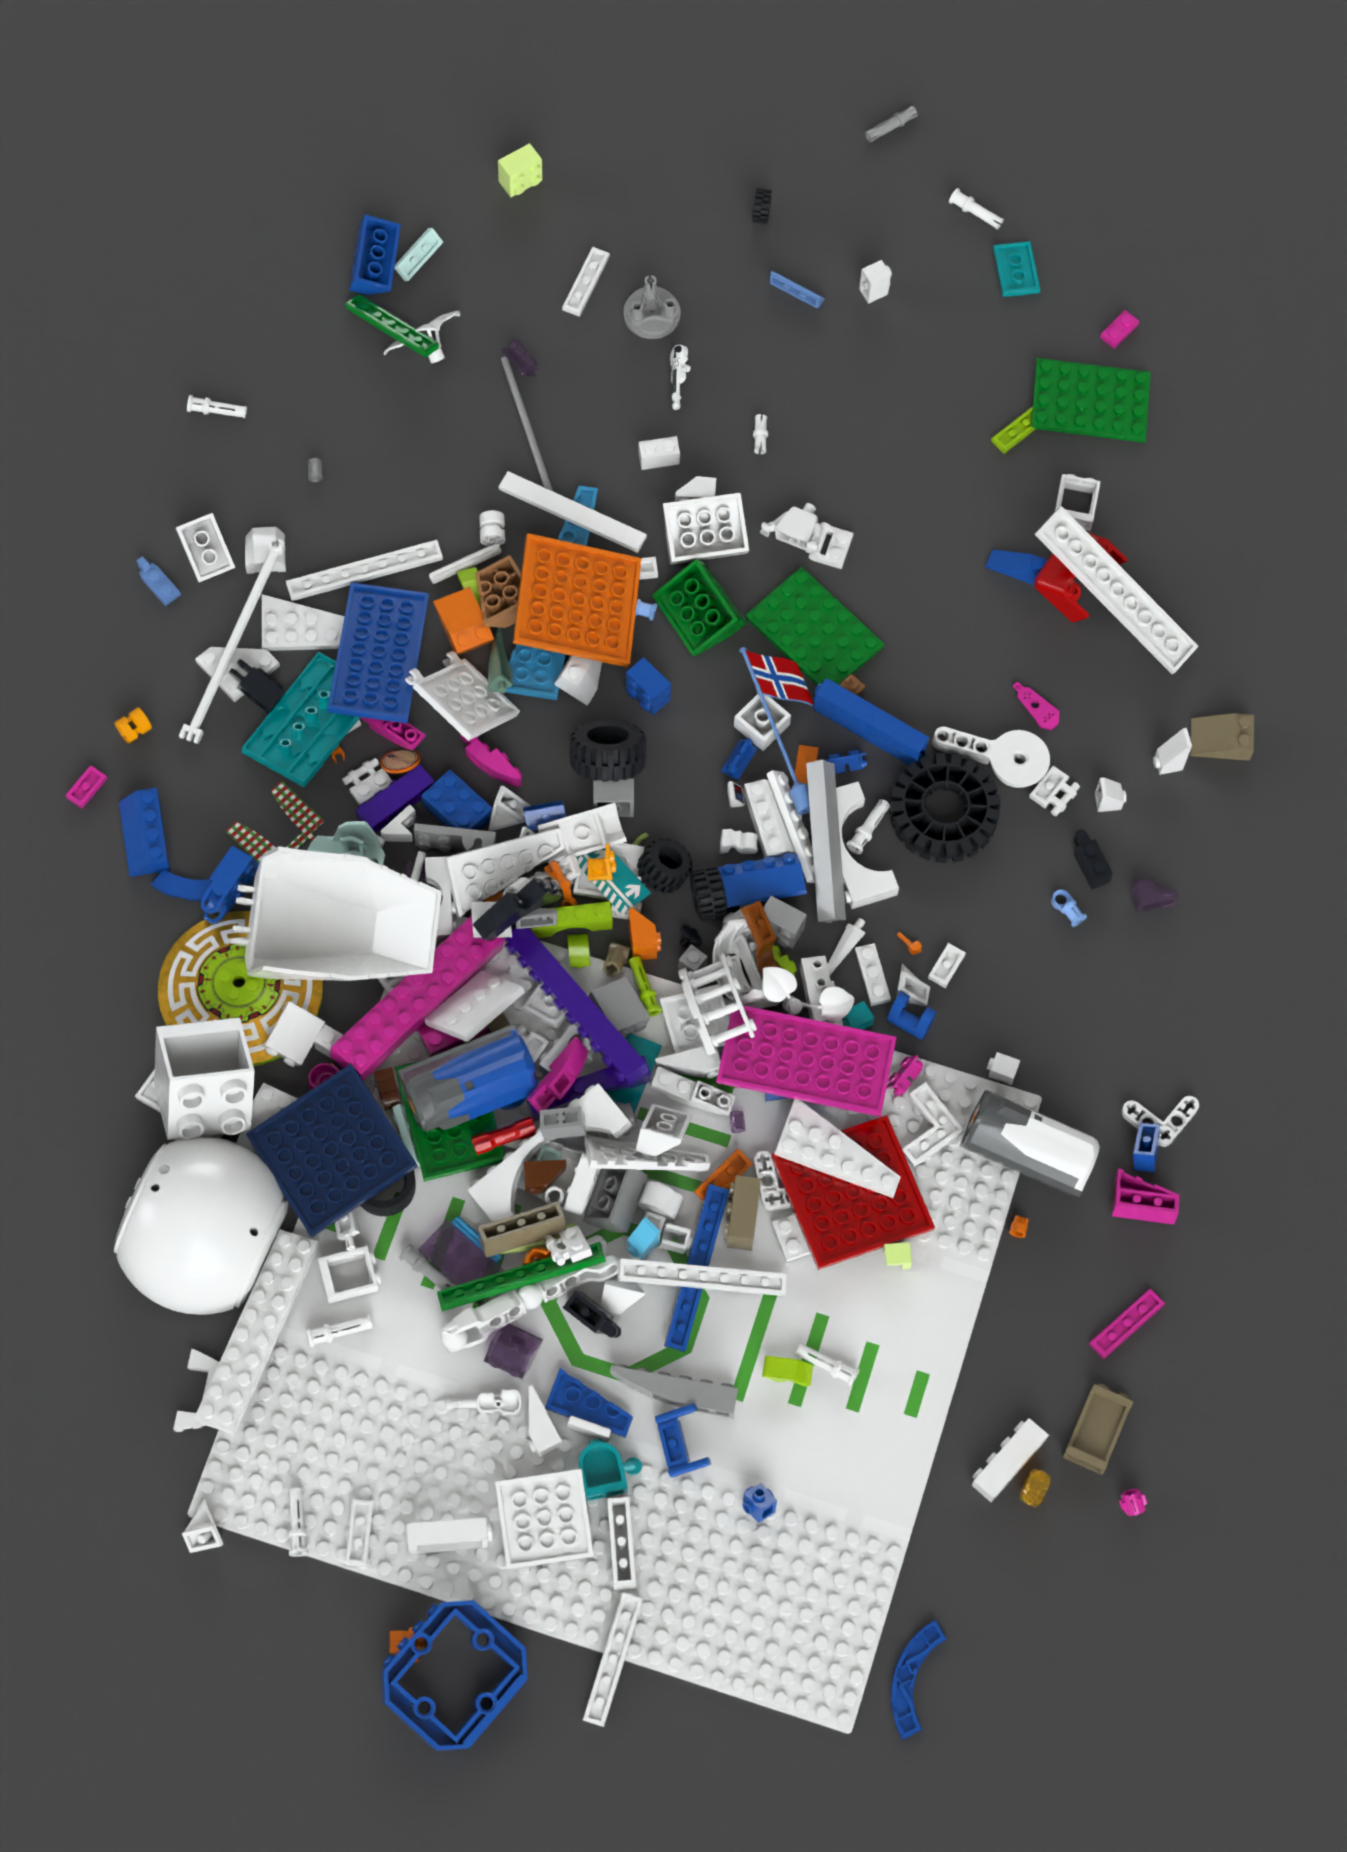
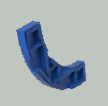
[151,860,259,901]
[891,1620,946,1741]

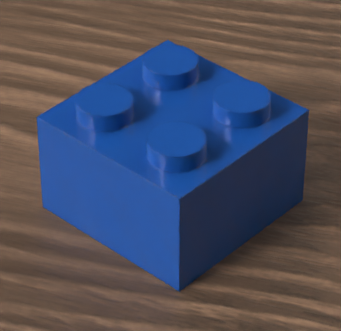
[626,657,671,715]

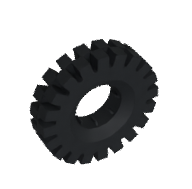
[889,753,1001,863]

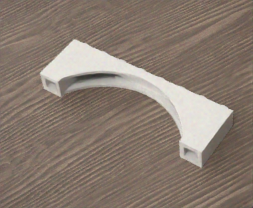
[467,1083,633,1222]

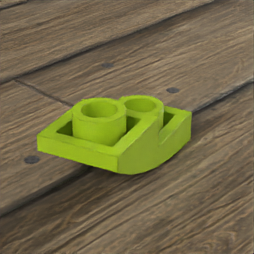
[567,934,591,968]
[773,944,797,976]

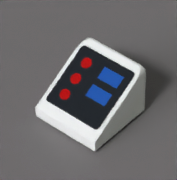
[727,781,745,808]

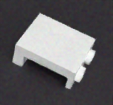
[262,1001,325,1067]

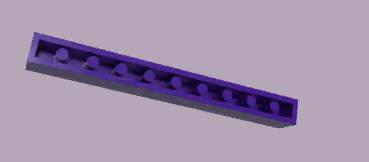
[504,927,648,1086]

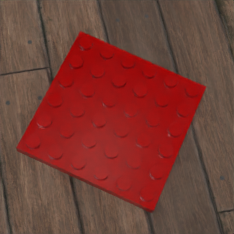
[771,1115,935,1270]

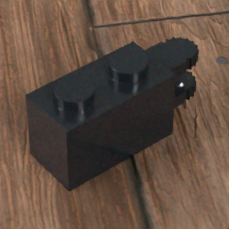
[229,659,285,713]
[1074,829,1113,890]
[563,1291,622,1338]

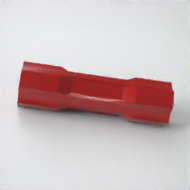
[471,1116,536,1155]

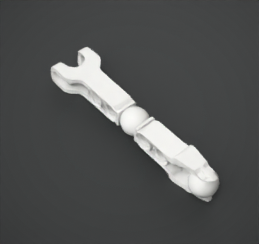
[440,1235,619,1353]

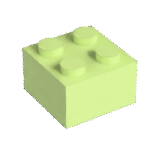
[498,143,542,197]

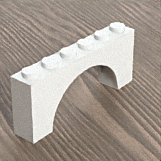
[836,782,899,909]

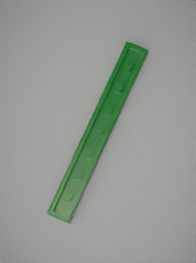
[437,1242,606,1312]

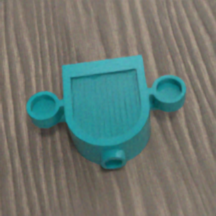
[579,1439,642,1502]

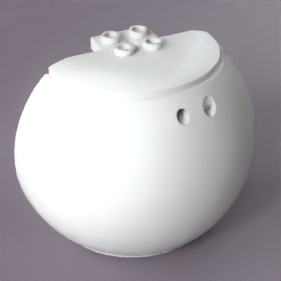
[114,1136,289,1315]

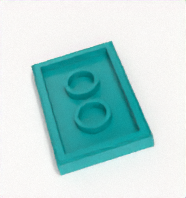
[993,241,1040,297]

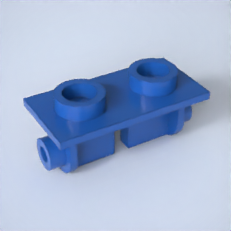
[721,738,758,780]
[825,750,867,774]

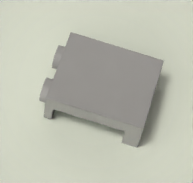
[588,976,650,1038]

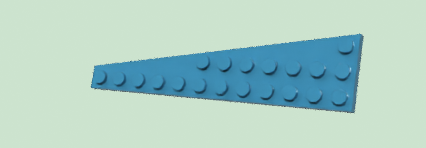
[506,485,598,701]

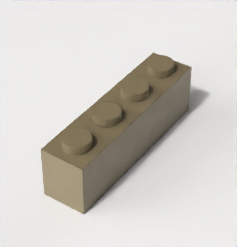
[478,1201,566,1258]

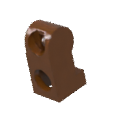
[374,1067,401,1111]

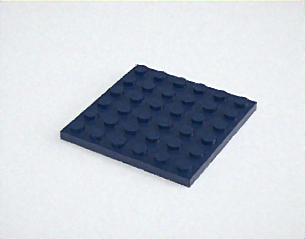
[246,1064,418,1237]

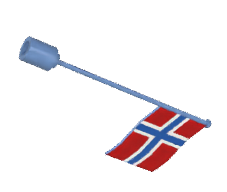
[739,647,814,815]

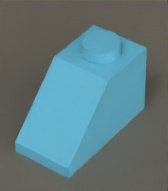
[627,1217,661,1260]

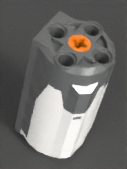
[959,1090,1100,1197]

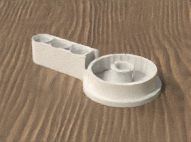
[932,727,1050,788]

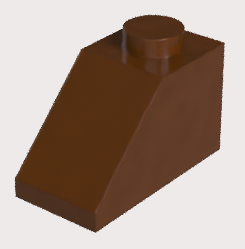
[524,1160,567,1194]

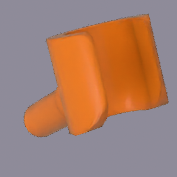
[897,932,922,955]

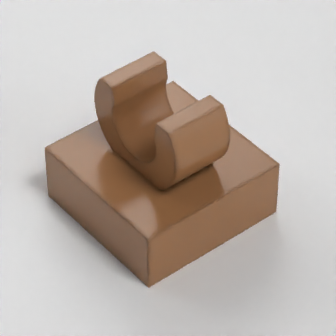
[839,674,865,696]

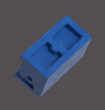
[523,800,566,831]

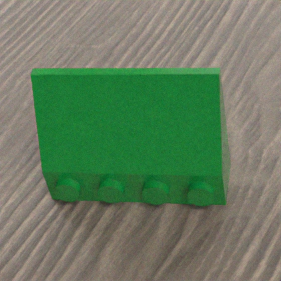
[652,559,747,657]

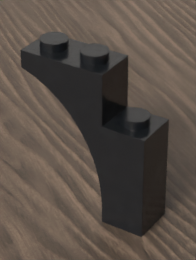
[473,878,563,941]

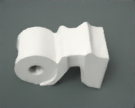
[719,829,758,855]

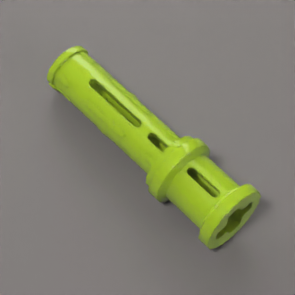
[628,956,662,1017]

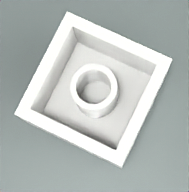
[734,694,791,751]

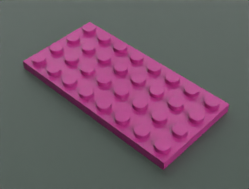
[716,1005,897,1117]

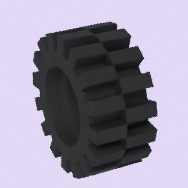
[752,188,772,224]

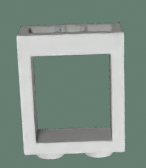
[1055,474,1101,531]
[318,1246,381,1304]

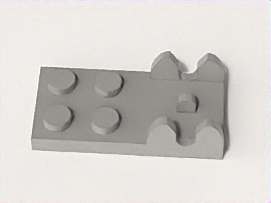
[414,823,497,852]

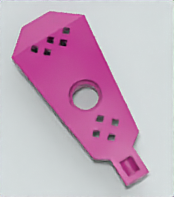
[1012,682,1060,730]

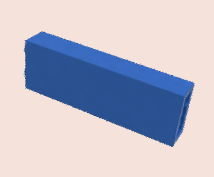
[813,678,929,765]

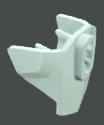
[307,821,385,865]

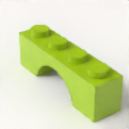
[530,901,613,938]

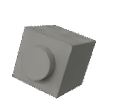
[678,945,708,972]

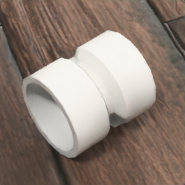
[479,510,505,546]

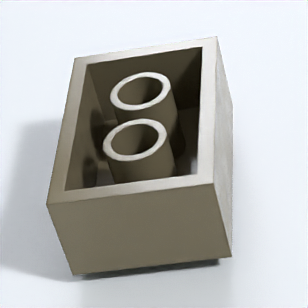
[724,1175,761,1251]

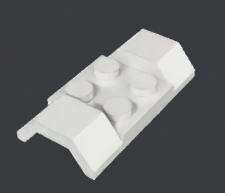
[538,803,627,863]

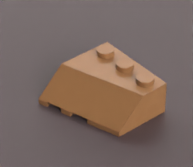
[475,555,521,628]

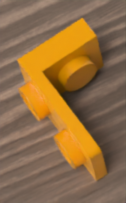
[588,843,617,881]

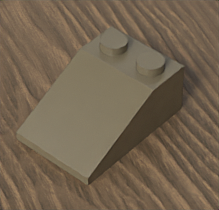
[1190,713,1254,761]

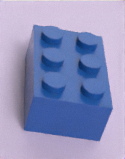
[421,769,493,830]

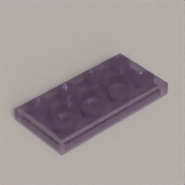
[418,1219,505,1306]

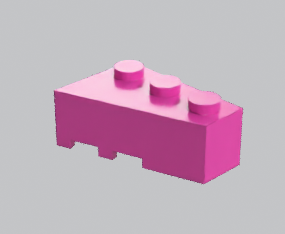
[1112,1168,1180,1225]

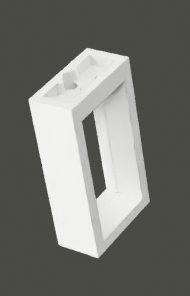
[407,1517,492,1554]

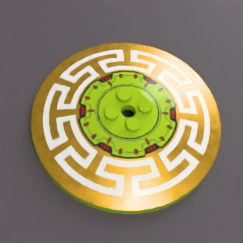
[158,911,323,1067]

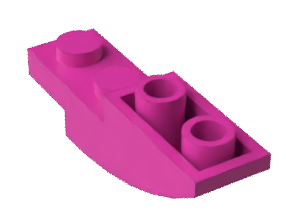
[360,717,426,751]
[459,732,522,787]
[526,1037,589,1113]

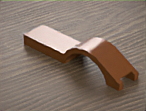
[741,900,779,975]

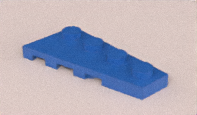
[545,1368,633,1438]

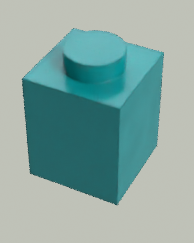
[842,1001,875,1030]

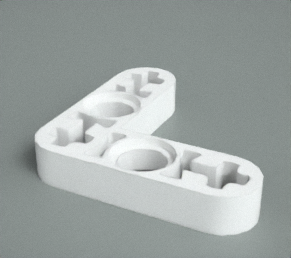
[1121,1096,1199,1147]
[754,1151,792,1211]

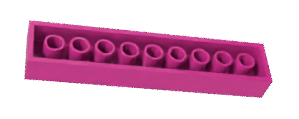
[330,915,505,1081]

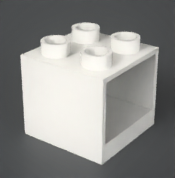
[154,1018,255,1140]

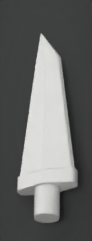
[828,918,865,976]

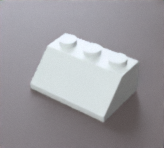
[635,1104,692,1156]

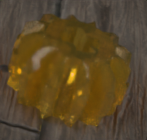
[1019,1468,1051,1507]

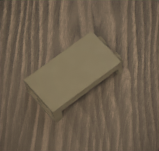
[1063,1384,1134,1475]

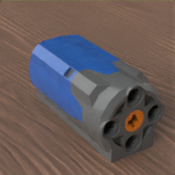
[398,1024,538,1132]

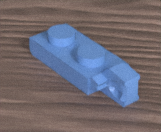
[136,556,181,606]

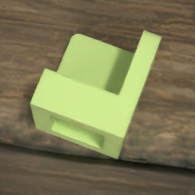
[883,1242,912,1269]

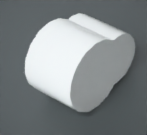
[638,1181,683,1221]

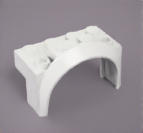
[712,918,780,1009]

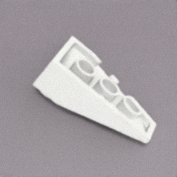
[554,656,602,706]

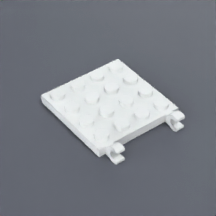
[405,651,520,741]

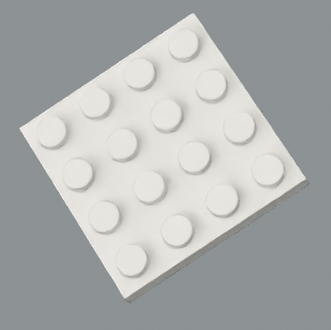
[495,1469,594,1569]

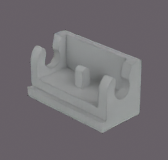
[540,1106,586,1139]

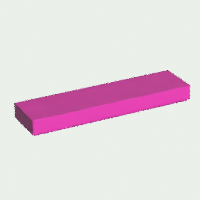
[1089,1288,1165,1360]

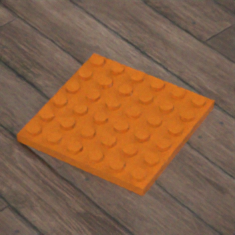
[513,533,642,668]

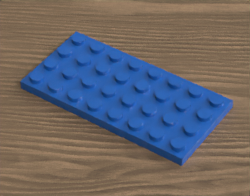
[328,582,429,724]

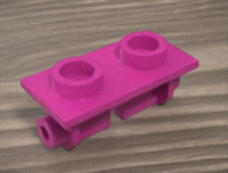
[886,1055,924,1097]

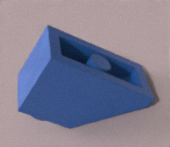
[1133,1123,1160,1172]

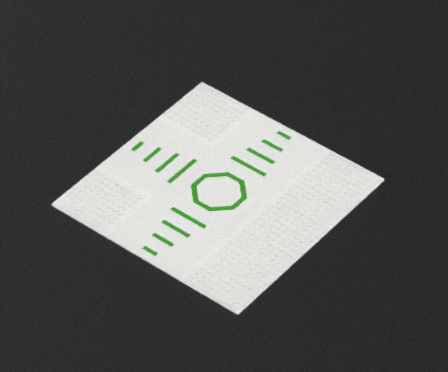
[188,914,1042,1734]

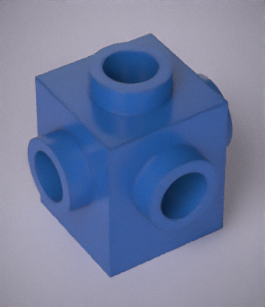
[742,1483,777,1523]

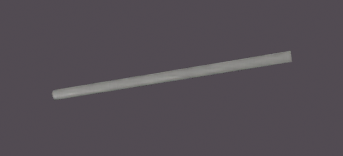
[501,356,553,491]

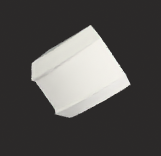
[245,527,286,574]

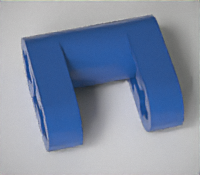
[887,991,937,1041]

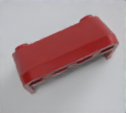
[1034,532,1128,623]

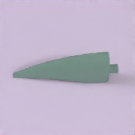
[488,627,513,693]

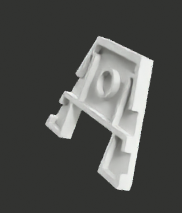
[173,1349,242,1432]

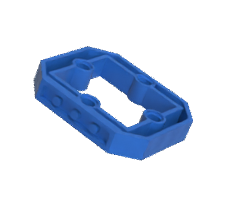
[381,1600,528,1751]

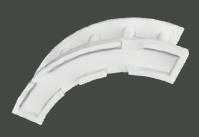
[678,952,757,1055]

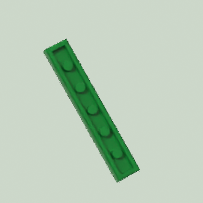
[345,294,439,358]

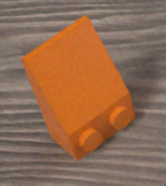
[433,587,494,656]

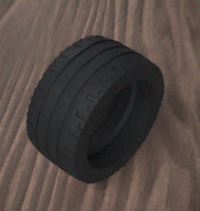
[360,1170,416,1217]

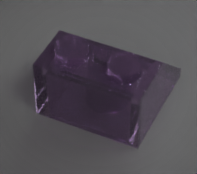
[484,1324,543,1379]

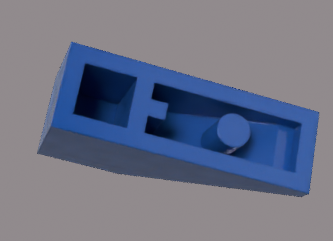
[985,550,1047,585]

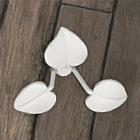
[383,311,460,363]
[762,967,854,1021]

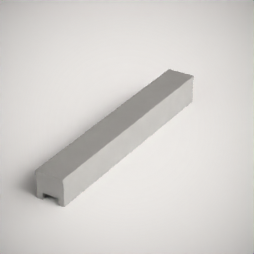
[806,759,846,923]

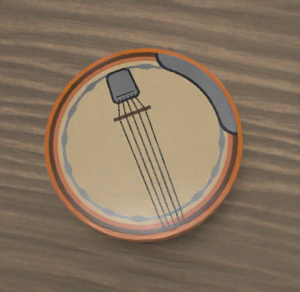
[380,748,420,774]

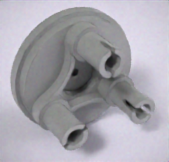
[624,275,681,339]

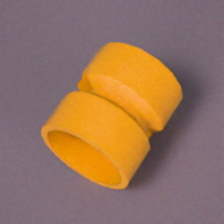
[114,707,152,744]

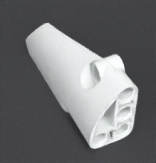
[482,1124,601,1216]

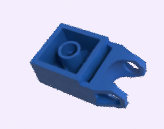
[201,846,256,924]

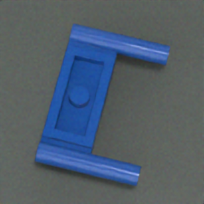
[655,1403,711,1478]

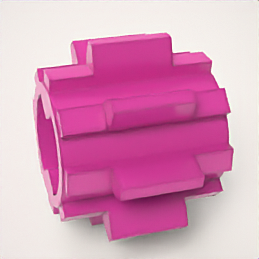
[1119,1488,1148,1516]

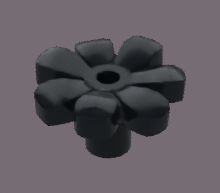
[680,925,702,947]

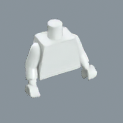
[760,503,822,554]

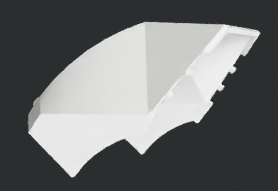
[231,846,442,981]

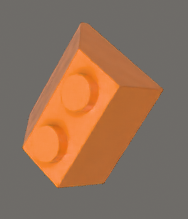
[628,908,661,960]

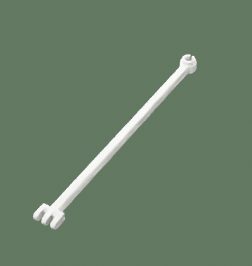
[179,538,285,744]

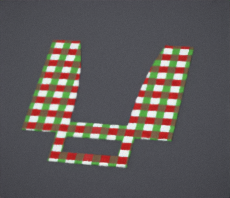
[225,781,325,864]

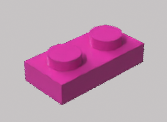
[1100,310,1139,349]
[65,765,107,809]

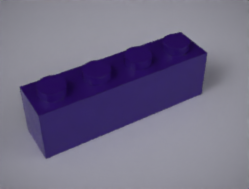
[356,764,435,833]

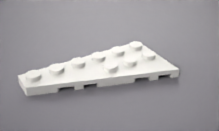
[262,594,345,651]
[444,828,565,918]
[775,1099,900,1198]
[584,1135,711,1172]

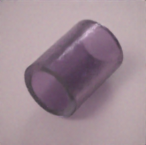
[729,1111,746,1133]

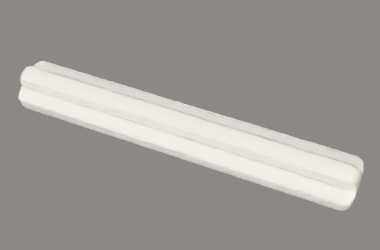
[429,543,501,584]

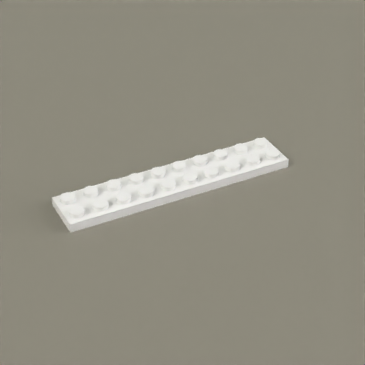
[1035,506,1198,674]
[194,1229,320,1435]

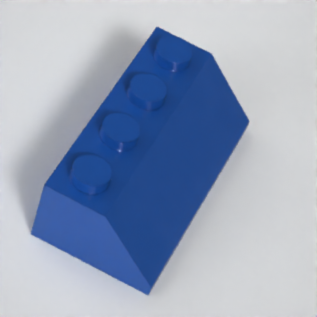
[349,214,401,295]
[119,787,170,877]
[717,853,807,908]

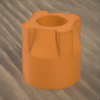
[1009,1215,1029,1238]

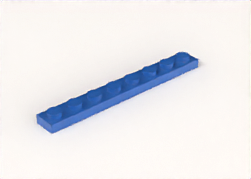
[664,1184,729,1352]

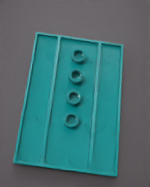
[242,652,361,787]

